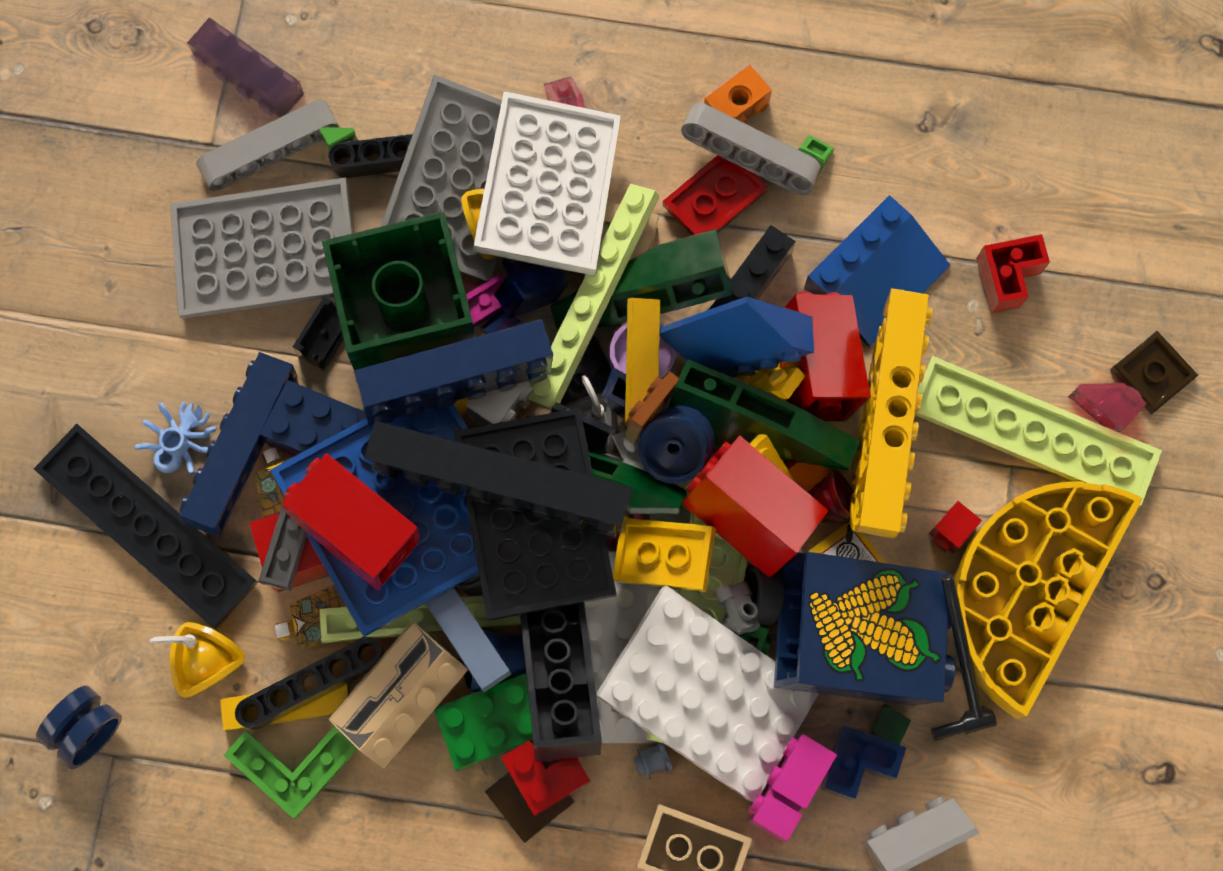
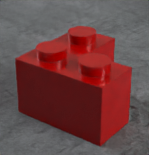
[976,234,1050,313]
[501,741,591,816]

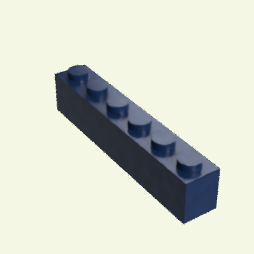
[179,352,297,537]

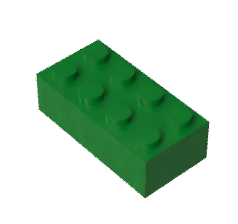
[434,673,533,772]

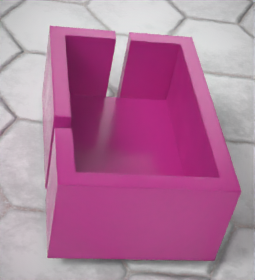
[747,734,837,842]

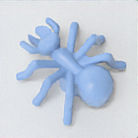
[134,402,217,475]

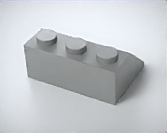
[863,796,979,871]

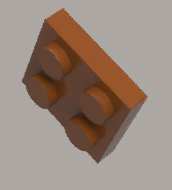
[624,371,680,444]

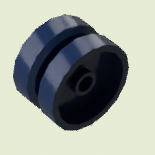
[638,406,715,484]
[36,685,122,770]

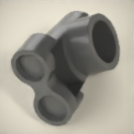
[714,581,760,635]

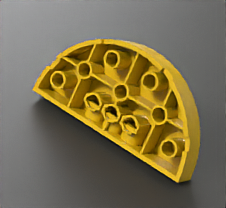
[850,288,933,539]
[954,481,1143,720]

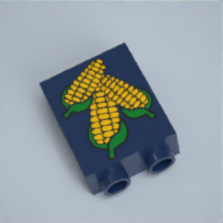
[774,552,955,706]

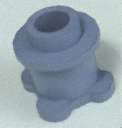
[633,742,672,779]

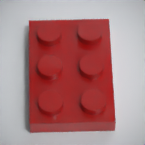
[662,155,768,236]

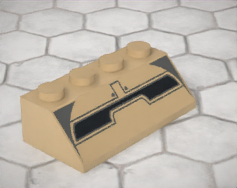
[329,620,468,769]

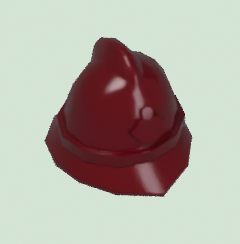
[807,469,854,524]

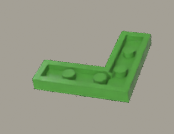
[224,726,358,820]

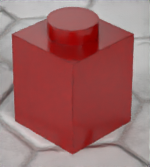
[929,501,982,554]

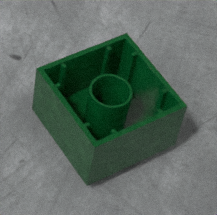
[322,212,476,371]

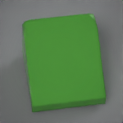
[319,127,358,151]
[798,135,834,176]

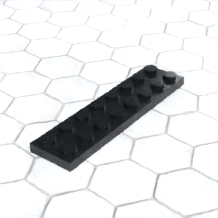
[34,423,258,630]

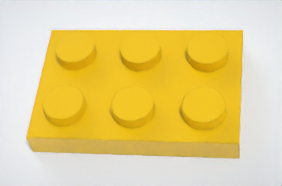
[613,518,716,592]

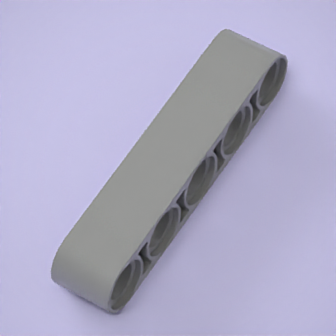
[196,100,339,191]
[681,103,821,195]

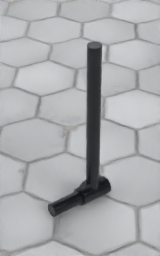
[931,575,997,741]

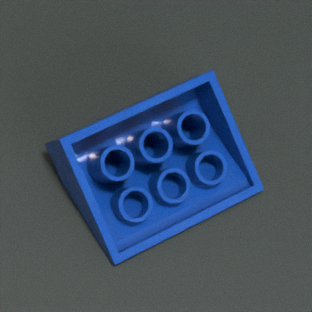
[804,195,950,348]
[659,297,814,378]

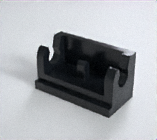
[292,296,344,371]

